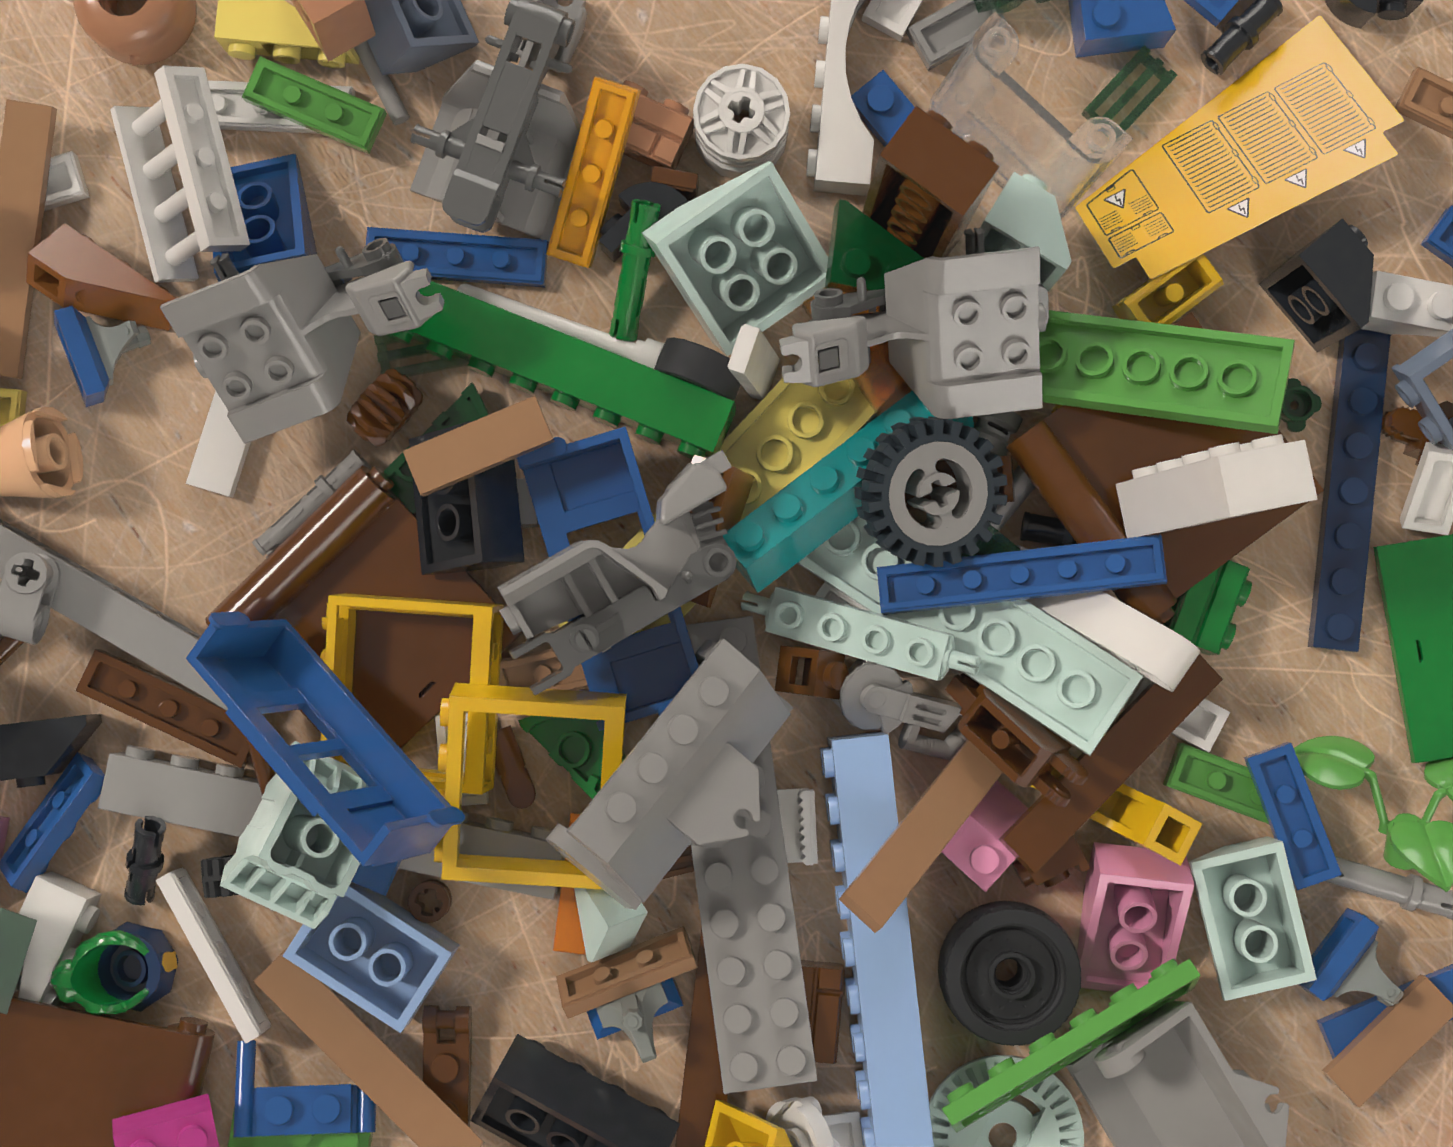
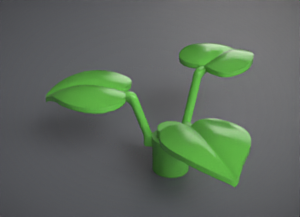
[1294,736,1453,892]

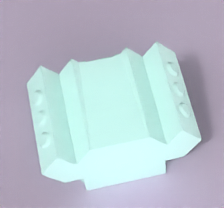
[220,741,368,929]

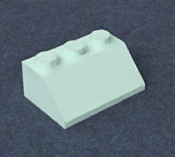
[980,172,1072,291]
[1189,836,1317,1001]

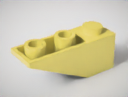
[214,0,359,68]

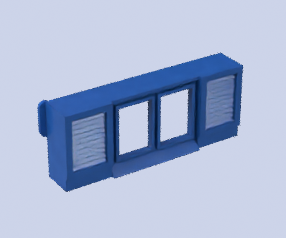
[516,426,699,731]
[186,611,465,867]

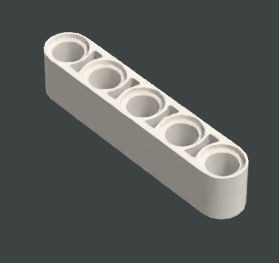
[1013,545,1200,692]

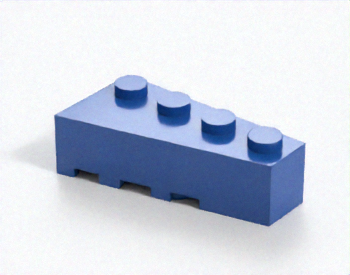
[1068,0,1176,58]

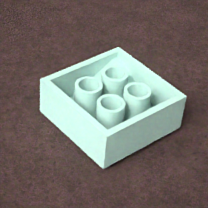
[642,161,828,356]

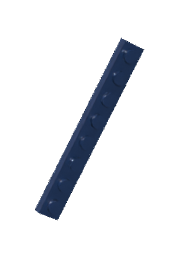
[1308,329,1391,652]

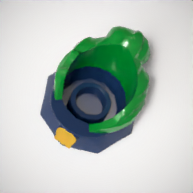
[50,921,178,1015]

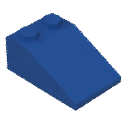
[213,153,317,282]

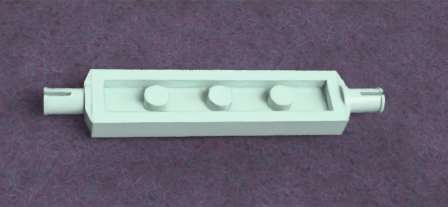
[741,587,981,681]

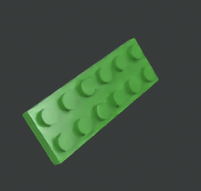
[1039,310,1295,434]
[942,958,1201,1133]

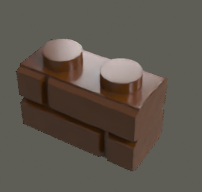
[801,960,845,1064]

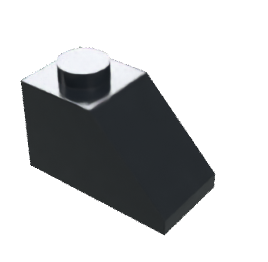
[0,714,102,788]

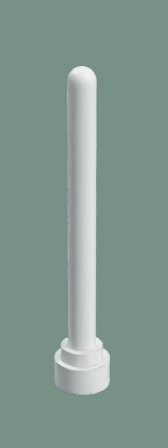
[457,284,665,369]

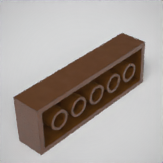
[862,106,1000,258]

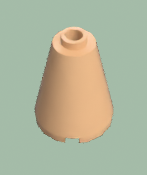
[0,407,83,498]

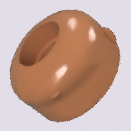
[73,0,197,66]

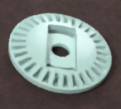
[929,1055,1084,1147]

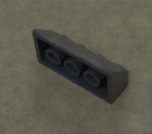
[470,1034,680,1147]

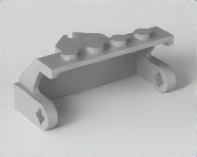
[546,638,793,910]
[1066,1001,1289,1147]

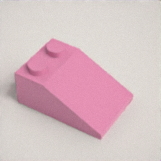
[1077,842,1195,992]

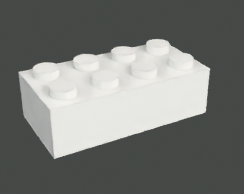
[1116,434,1318,538]

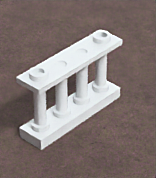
[110,65,250,283]

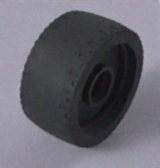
[938,901,1082,1046]

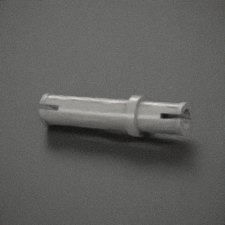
[252,450,372,558]
[1323,856,1453,920]

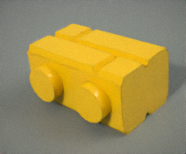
[1112,254,1224,325]

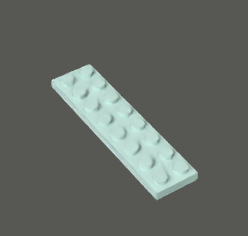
[797,516,1143,756]

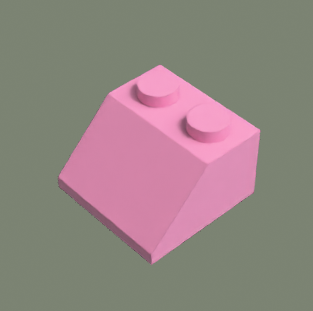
[941,780,1028,892]

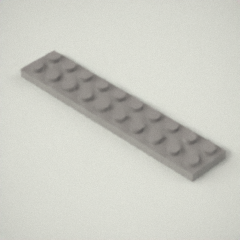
[686,616,818,1094]

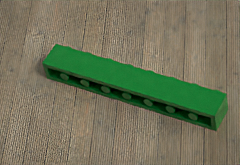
[387,281,737,459]

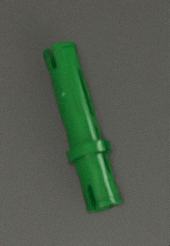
[609,199,661,341]

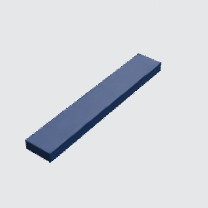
[877,534,1167,615]

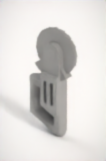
[839,663,967,761]

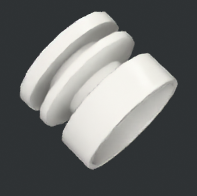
[693,64,790,179]

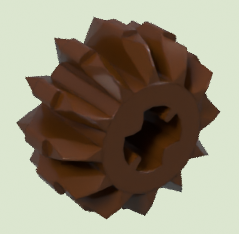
[346,368,423,447]

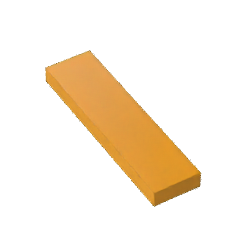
[546,76,641,268]

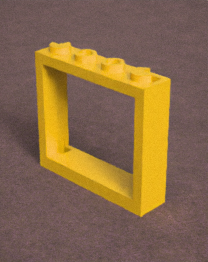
[320,593,504,795]
[434,683,627,890]

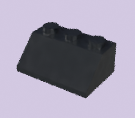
[1259,218,1374,352]
[409,421,525,575]

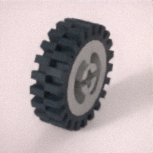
[855,416,1008,567]

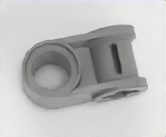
[0,552,61,645]

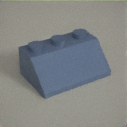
[365,0,479,75]

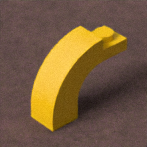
[1031,757,1202,866]

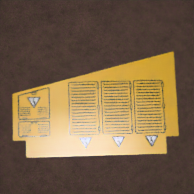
[1075,16,1404,280]

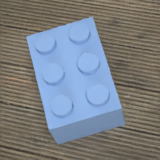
[283,882,460,1033]

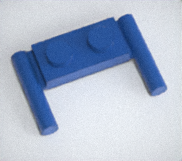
[233,1040,376,1138]

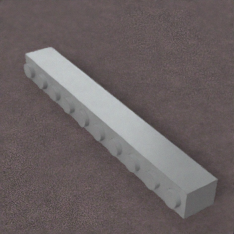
[98,745,565,900]

